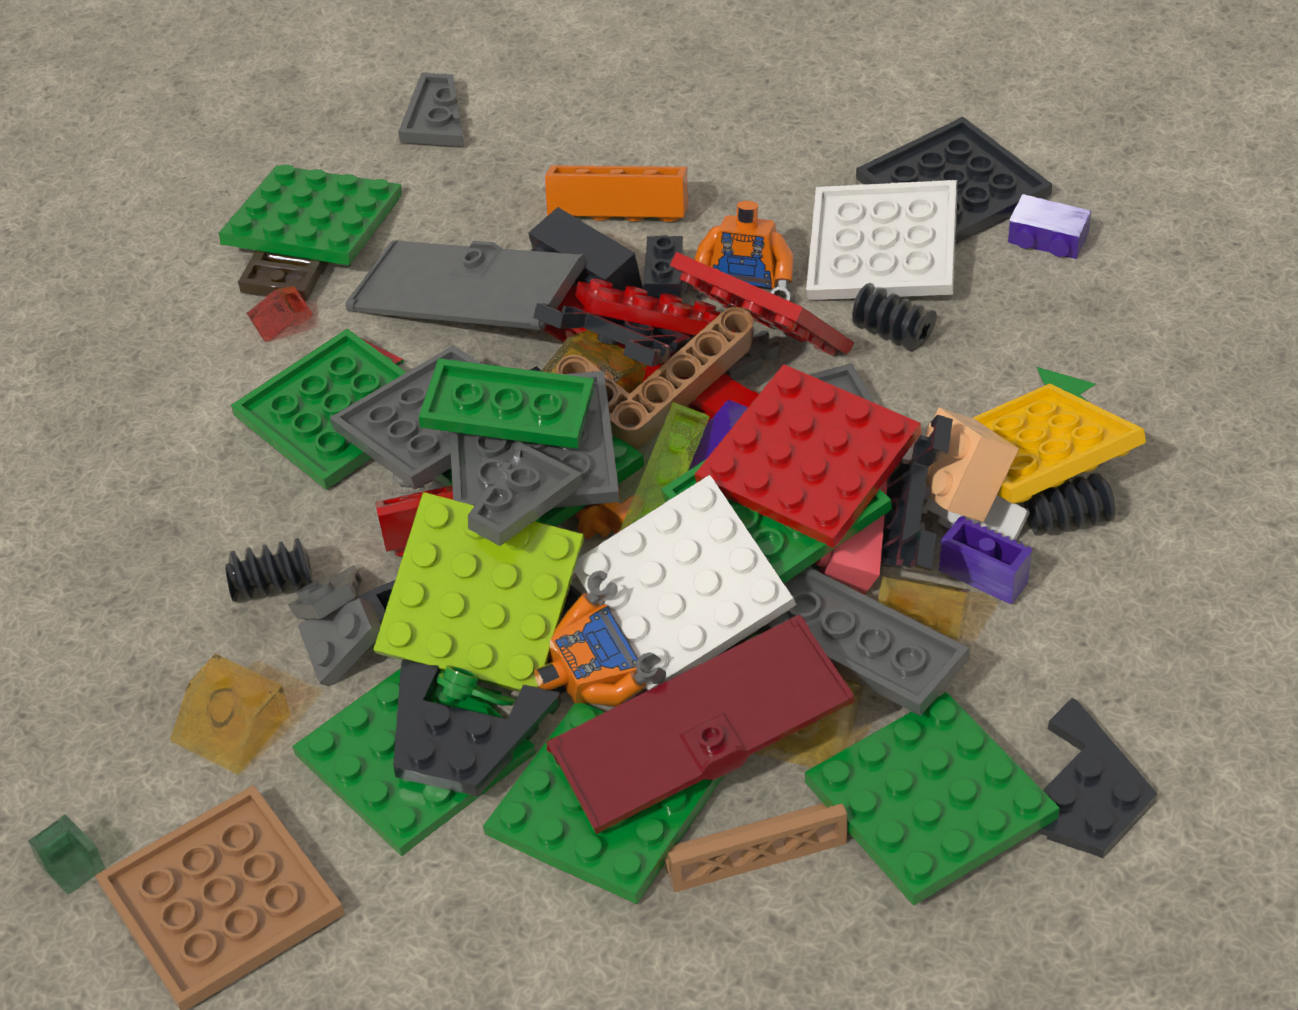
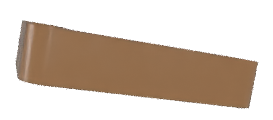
[556,307,754,450]

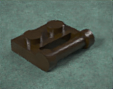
[238,250,328,302]

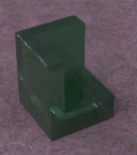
[28,814,105,894]

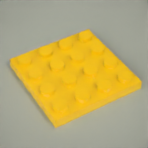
[972,383,1146,504]

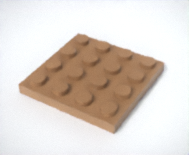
[95,785,345,1010]

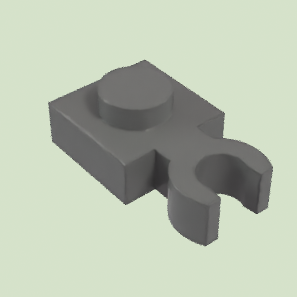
[710,330,780,381]

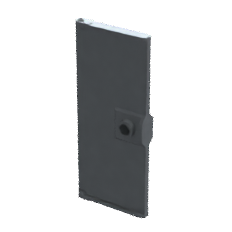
[345,240,586,330]

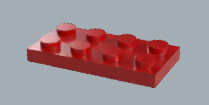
[575,279,735,335]

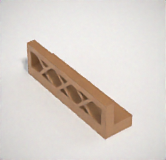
[664,803,847,893]

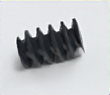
[852,283,937,352]
[1024,473,1116,535]
[225,538,313,602]

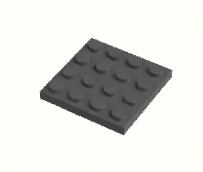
[330,345,482,490]
[449,371,619,508]

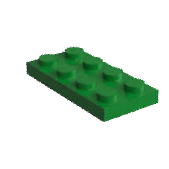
[418,358,594,449]

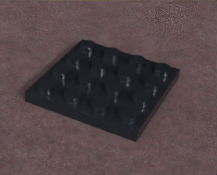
[856,117,1053,244]

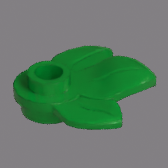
[437,665,515,706]

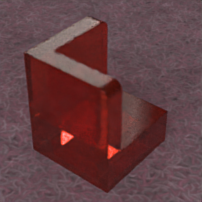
[246,286,314,342]

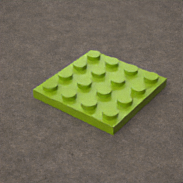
[373,492,584,692]

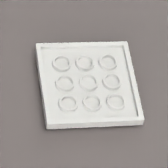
[806,180,957,300]
[575,475,796,690]

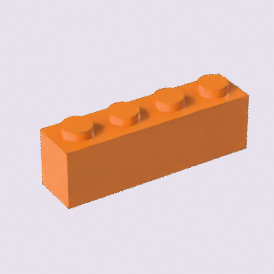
[545,165,688,222]

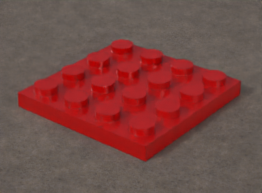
[670,252,854,356]
[695,364,921,548]

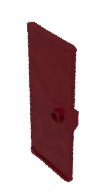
[546,614,855,835]

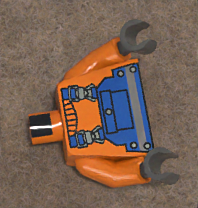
[683,201,795,303]
[534,570,666,707]

